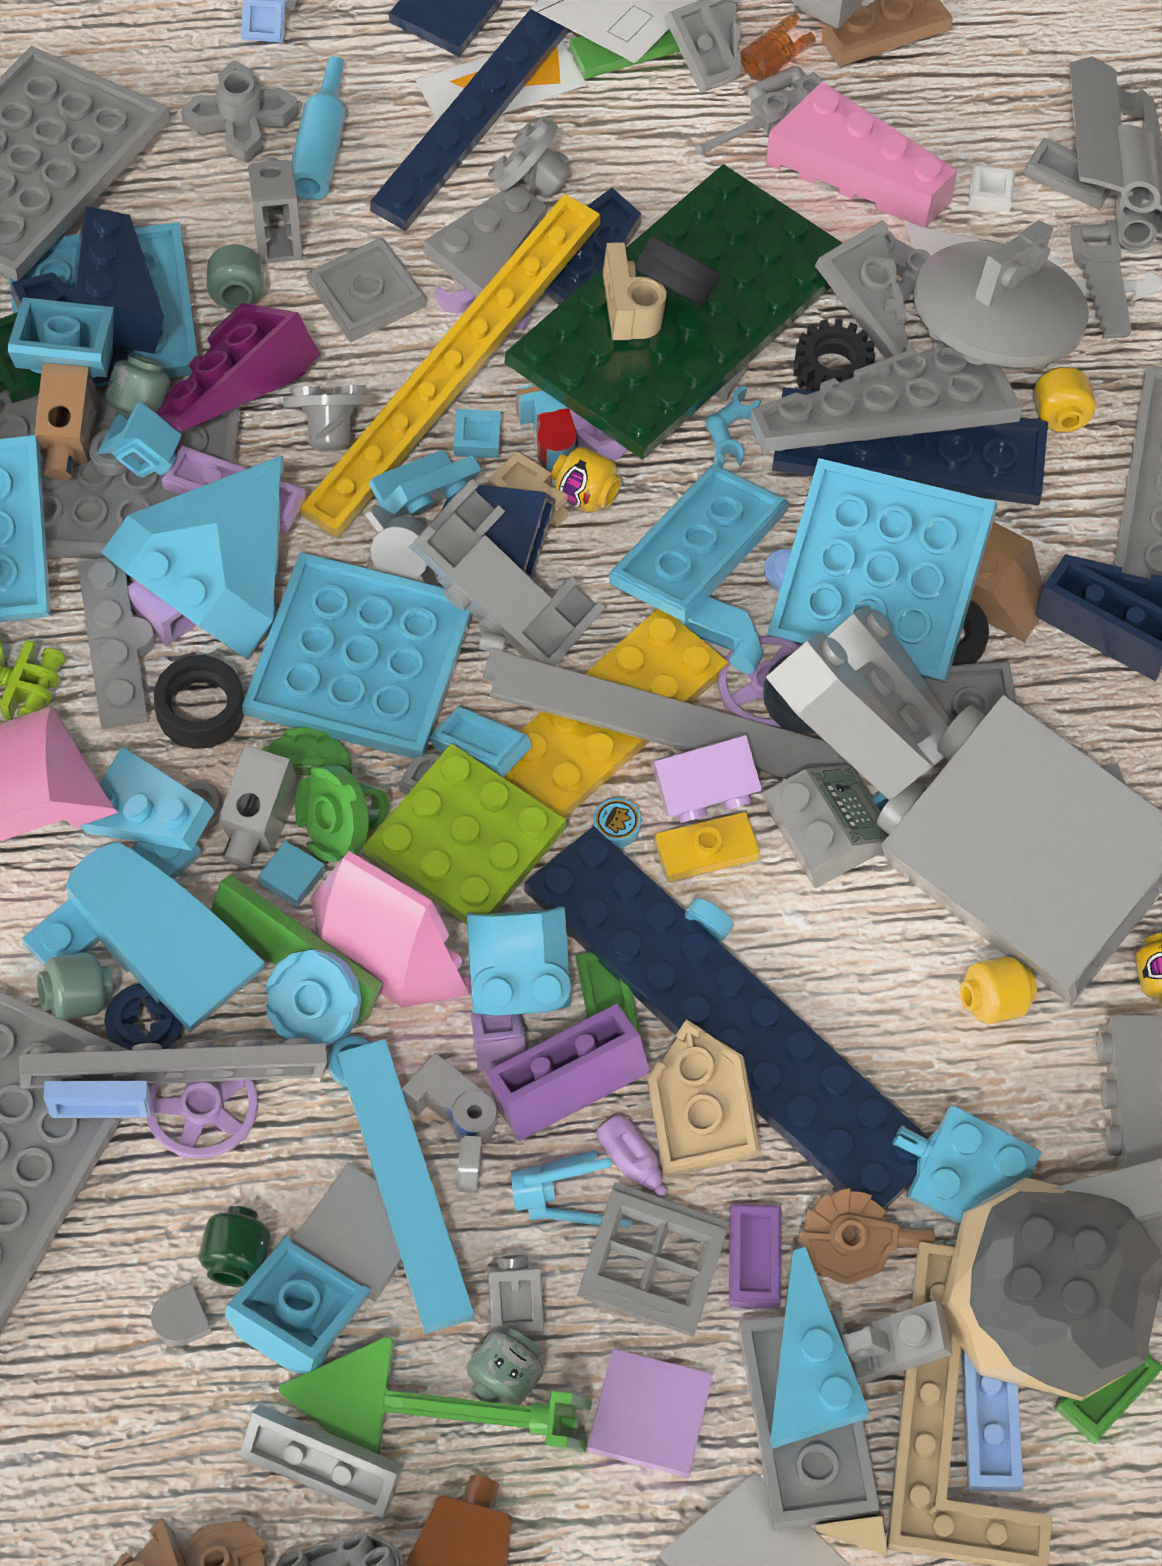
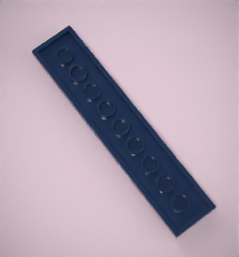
[524,826,928,1210]

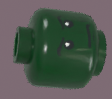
[198,1206,271,1287]

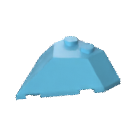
[101,456,283,660]

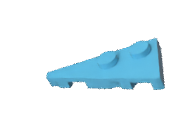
[770,1247,869,1449]

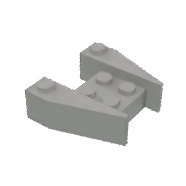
[766,605,952,801]

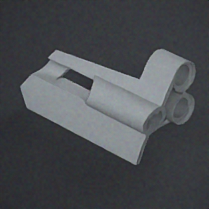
[1069,56,1162,251]

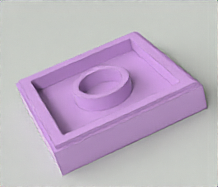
[587,1349,713,1478]

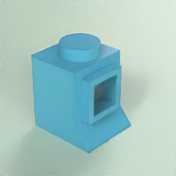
[97,402,182,478]

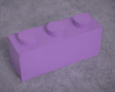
[485,1004,650,1141]

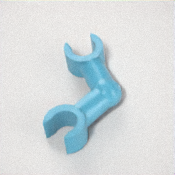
[705,386,761,468]

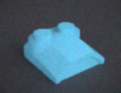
[466,906,571,1016]
[225,1236,371,1373]

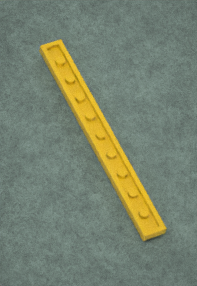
[300,193,600,538]

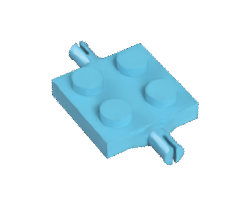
[893,1105,1042,1225]

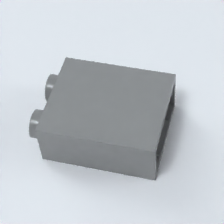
[876,695,1162,1006]

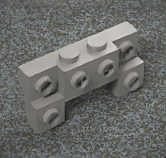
[408,479,606,666]

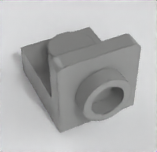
[487,1255,544,1333]

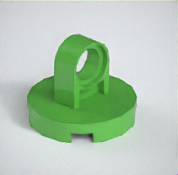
[294,764,389,862]

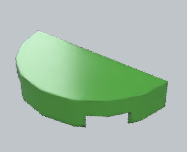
[263,727,352,775]

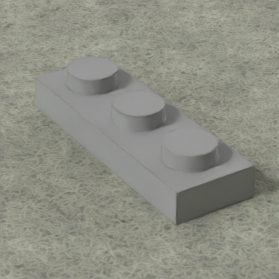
[238,1404,403,1518]

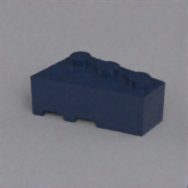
[70,206,164,354]

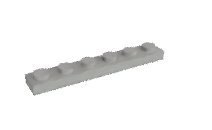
[19,1038,327,1089]

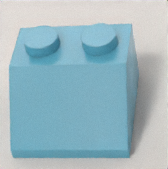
[8,297,114,378]

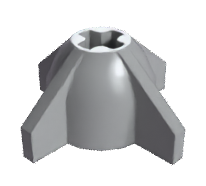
[364,504,438,586]

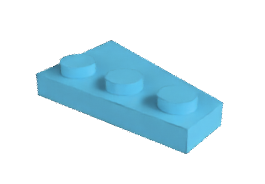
[80,746,215,851]

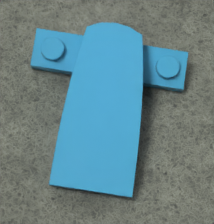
[22,842,265,1033]

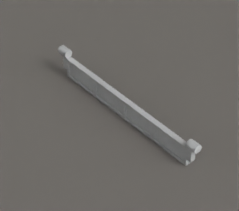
[478,631,849,779]

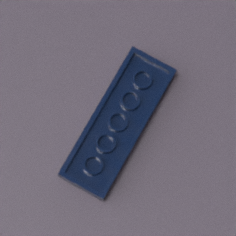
[772,387,1048,506]

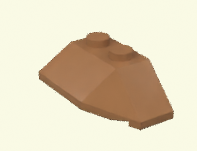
[971,521,1043,643]

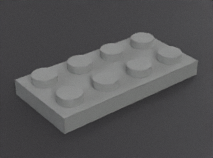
[738,1309,880,1530]

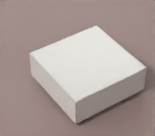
[968,165,1016,213]

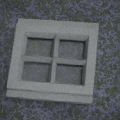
[577,1182,730,1337]

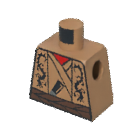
[35,363,100,480]

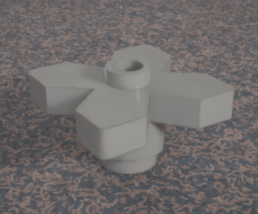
[181,60,298,162]

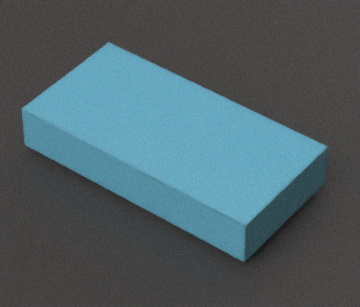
[429,706,532,777]

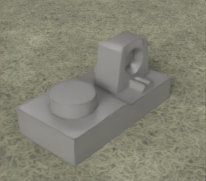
[842,1301,953,1384]

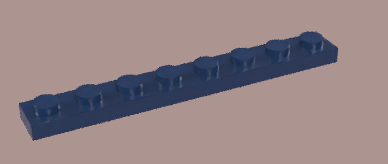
[370,0,571,231]

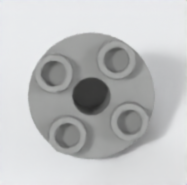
[488,116,570,197]
[283,385,373,451]

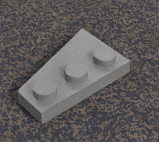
[423,182,547,298]

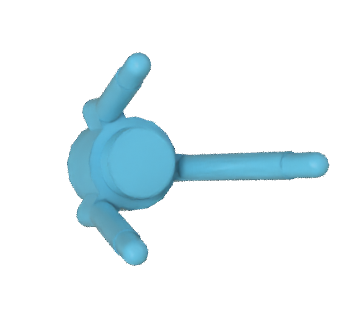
[511,1150,632,1229]

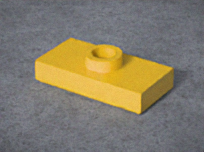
[654,812,760,882]

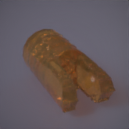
[740,12,816,81]

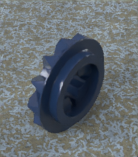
[104,983,183,1050]

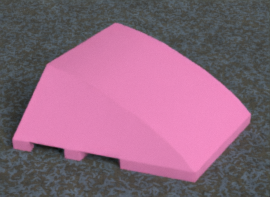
[0,706,118,841]
[310,851,471,1008]

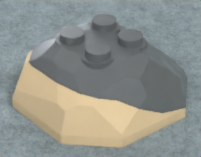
[941,1177,1162,1401]

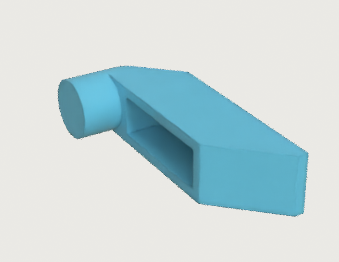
[678,597,763,674]

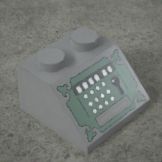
[764,764,889,889]

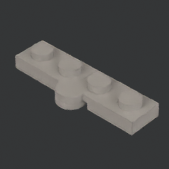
[77,557,155,729]

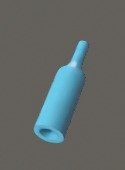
[291,56,346,200]

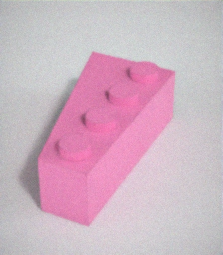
[766,82,958,228]

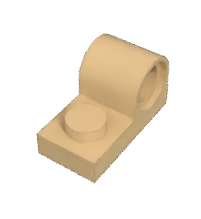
[603,242,667,340]

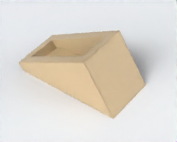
[816,1516,888,1557]

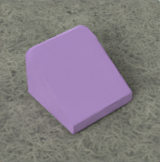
[471,1013,526,1071]

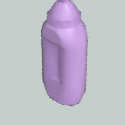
[596,1115,667,1198]

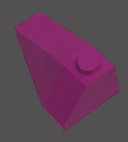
[156,303,320,431]

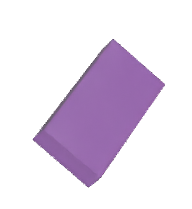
[729,1204,781,1309]

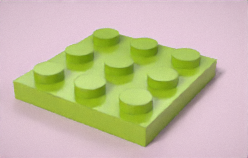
[363,743,566,924]

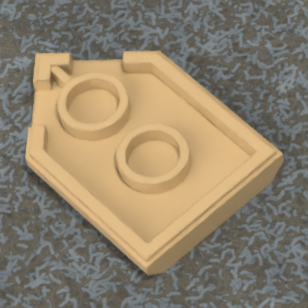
[647,1019,761,1175]

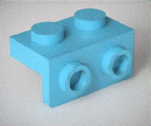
[369,450,482,516]

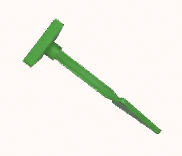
[279,1337,592,1455]

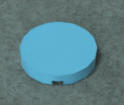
[265,949,362,1046]

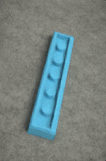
[337,1039,474,1334]

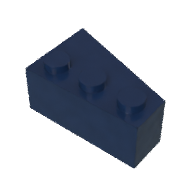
[1035,554,1162,682]

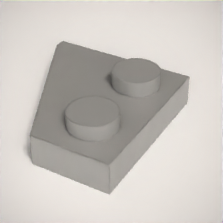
[665,0,741,93]

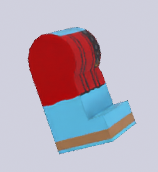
[516,384,577,471]

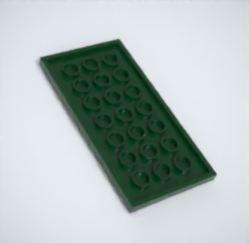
[504,164,843,460]

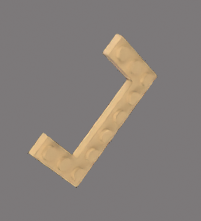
[887,1242,1052,1566]

